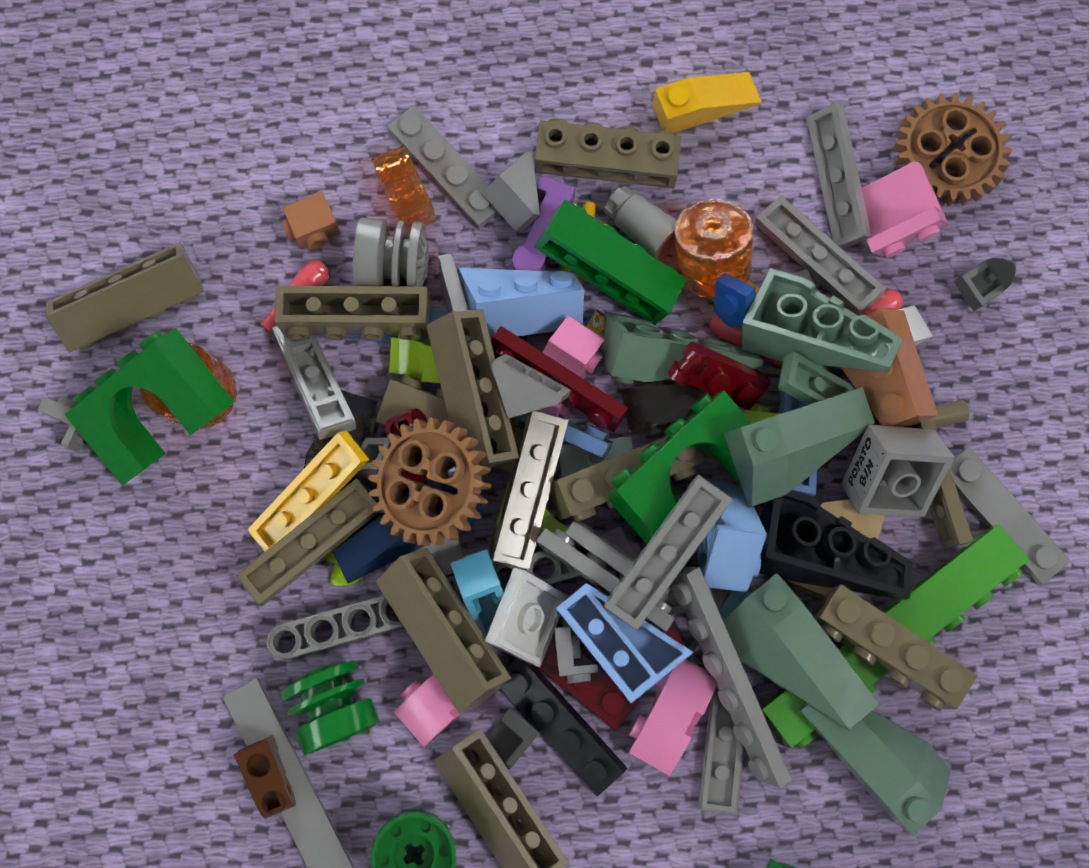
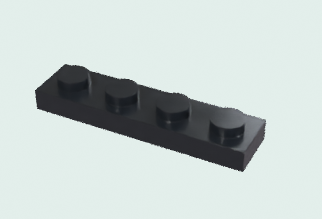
[500,658,627,797]

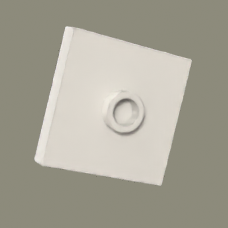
[485,567,568,667]

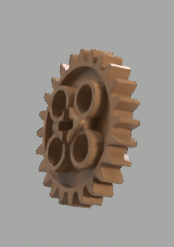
[893,93,1012,206]
[368,418,491,546]

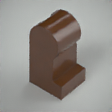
[234,735,296,819]

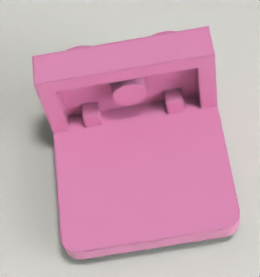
[862,162,949,258]

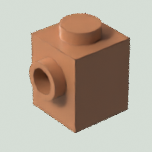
[281,191,341,250]

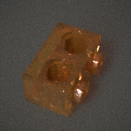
[371,145,436,233]

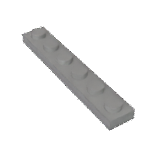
[672,566,792,788]

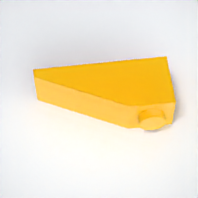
[652,72,762,133]

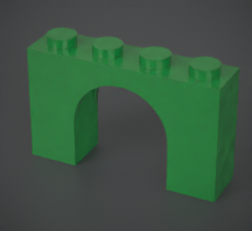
[64,328,235,486]
[605,391,752,544]

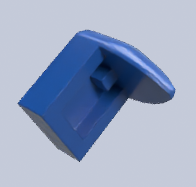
[714,272,757,327]

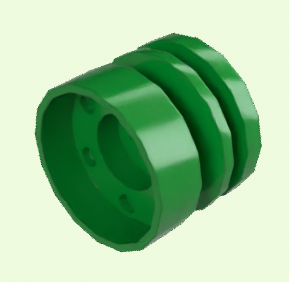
[279,660,381,756]
[371,809,456,868]

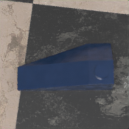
[333,461,485,583]

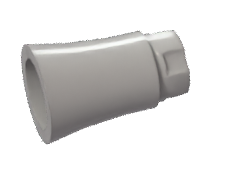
[603,185,687,261]

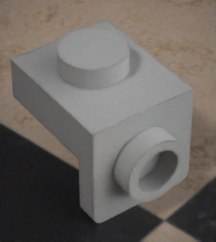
[37,396,88,453]

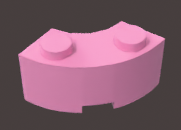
[542,316,605,417]
[629,659,717,776]
[394,674,486,747]

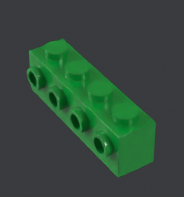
[534,199,687,325]

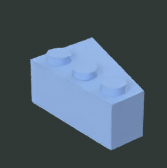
[458,268,584,340]
[697,481,767,592]
[556,583,694,703]

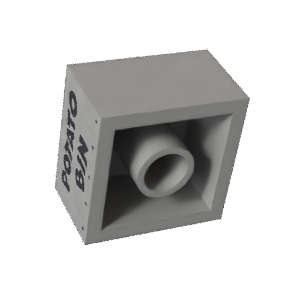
[841,424,955,517]

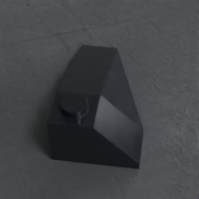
[759,490,913,600]

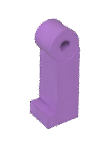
[512,175,576,271]

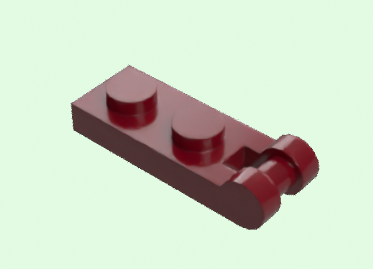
[667,341,772,410]

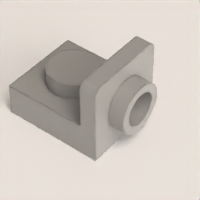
[554,627,598,684]

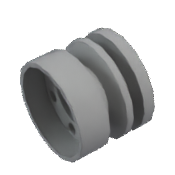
[353,217,429,287]

